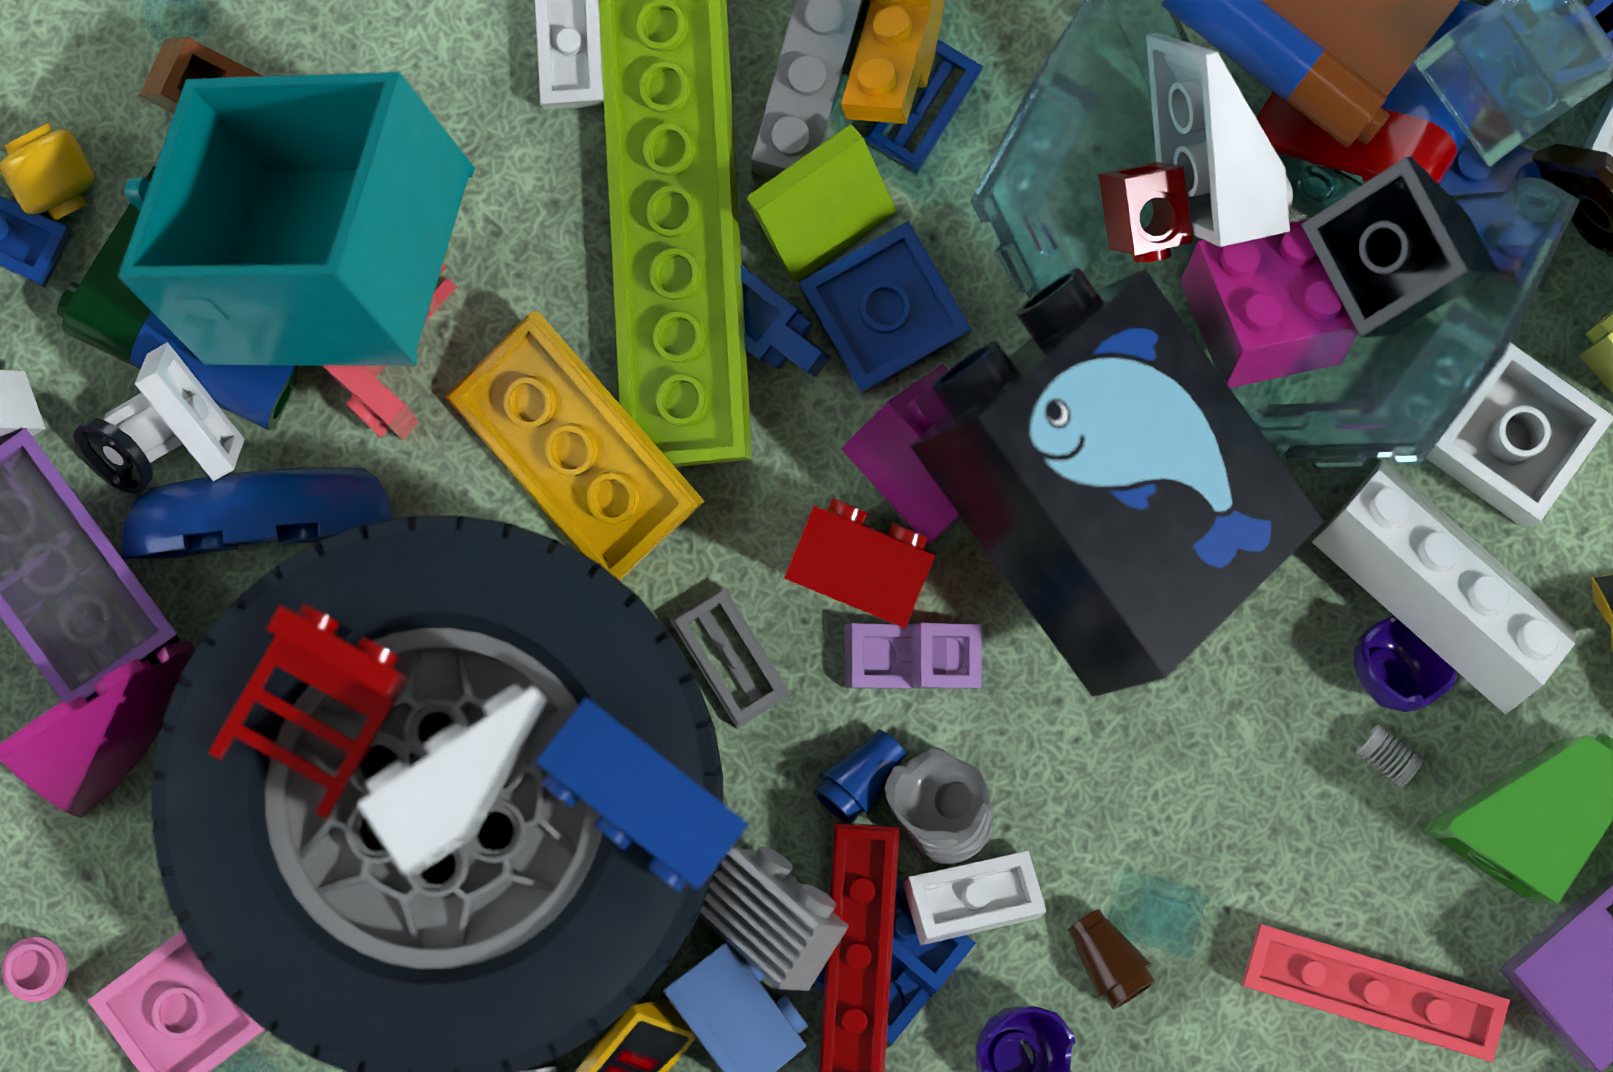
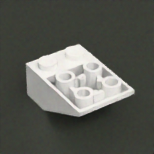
[357,684,549,874]

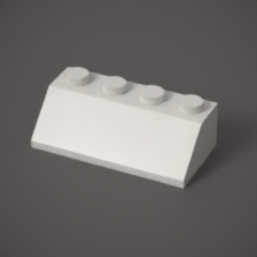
[1312,459,1575,715]

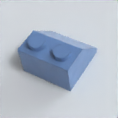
[663,942,809,1072]

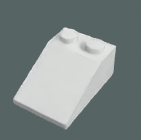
[1146,32,1293,247]

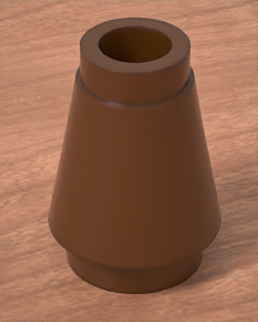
[1068,909,1156,1010]

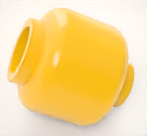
[0,123,96,221]

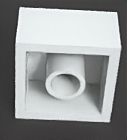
[1421,342,1613,529]

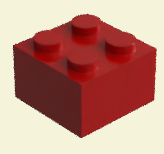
[784,498,936,628]

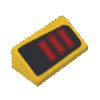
[575,999,697,1072]

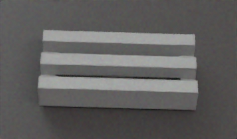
[670,586,791,729]

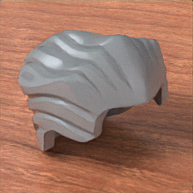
[885,748,993,864]

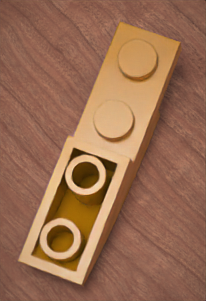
[841,0,945,124]

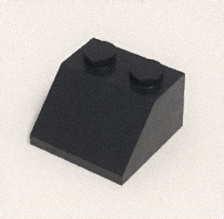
[1301,156,1498,337]

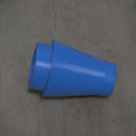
[813,729,906,823]

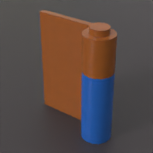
[1161,0,1461,148]

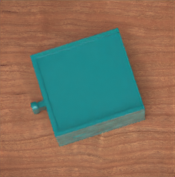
[118,71,475,366]

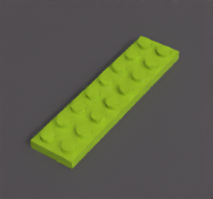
[599,0,752,467]

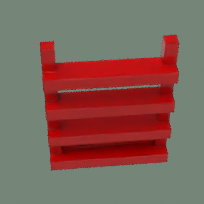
[208,603,410,820]

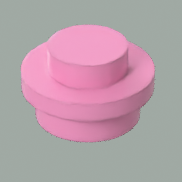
[2,937,68,1002]

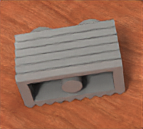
[699,847,848,991]

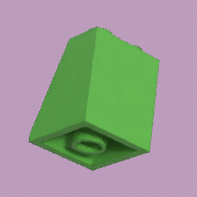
[1424,733,1613,904]

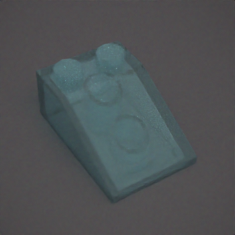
[1414,0,1613,167]

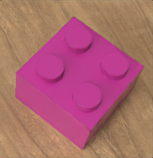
[1180,219,1358,388]

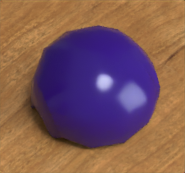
[1354,615,1458,712]
[975,1004,1076,1072]

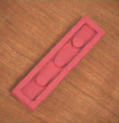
[1240,924,1510,1062]

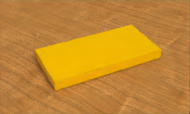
[445,311,705,581]

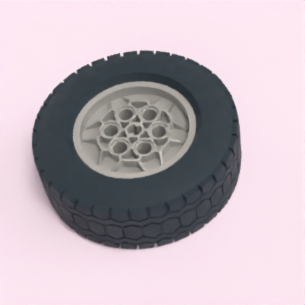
[151,515,723,1072]

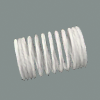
[1356,724,1424,788]

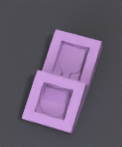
[844,623,982,689]

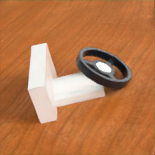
[73,342,244,493]

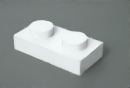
[535,0,604,110]
[903,851,1047,945]

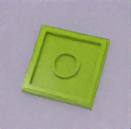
[746,124,897,283]

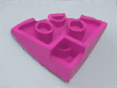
[0,641,196,818]

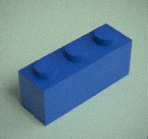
[535,697,749,892]

